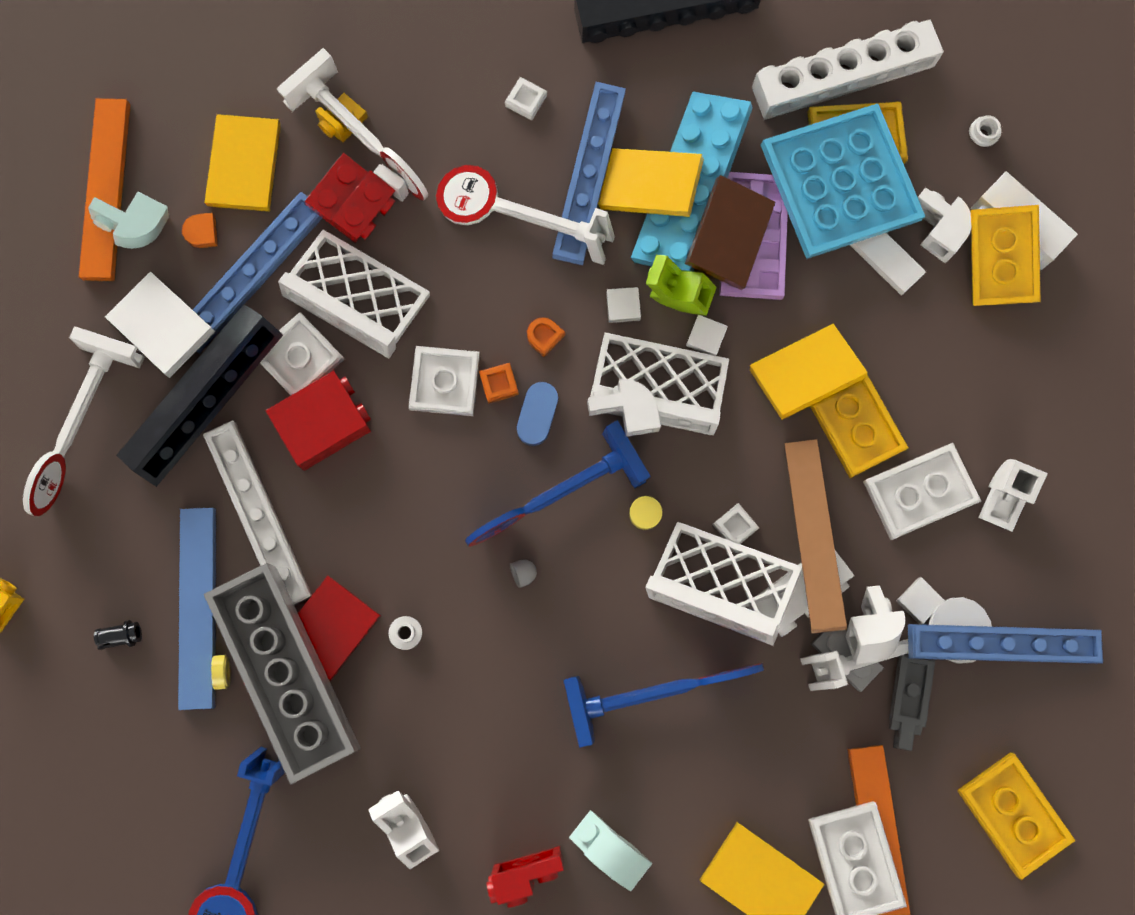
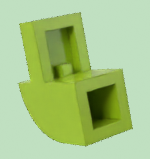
[646,254,717,316]

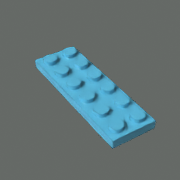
[631,92,753,272]

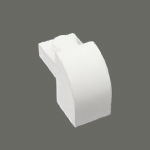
[918,187,972,264]
[587,379,661,437]
[978,459,1048,531]
[845,585,905,665]
[368,791,440,869]

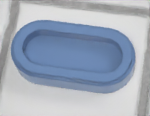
[517,382,558,446]

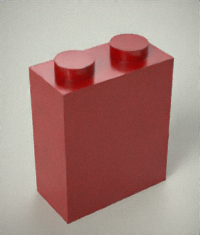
[265,371,372,471]

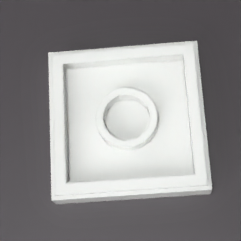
[260,312,345,395]
[409,346,480,416]

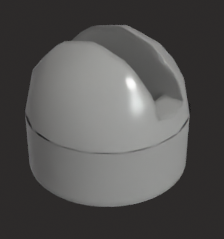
[510,559,537,588]

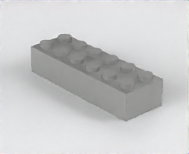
[204,563,361,784]

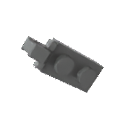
[889,654,935,751]

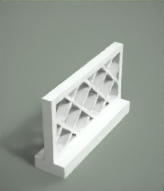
[278,229,430,359]
[590,332,729,436]
[645,522,802,646]

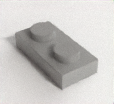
[810,630,884,692]

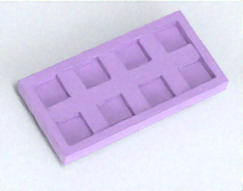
[719,172,788,300]

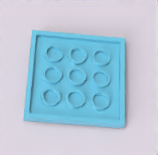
[761,103,926,259]

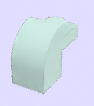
[88,192,169,248]
[569,810,653,891]

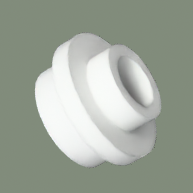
[969,116,1001,147]
[388,616,422,650]

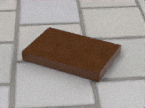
[685,175,776,290]

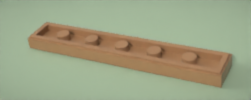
[785,439,847,633]

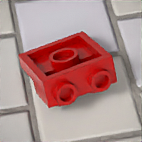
[304,152,396,243]
[486,846,564,908]

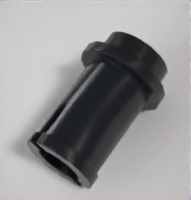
[94,620,142,650]

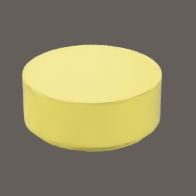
[629,496,662,530]
[211,655,231,690]

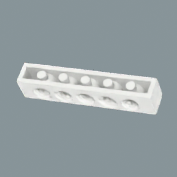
[752,20,944,120]

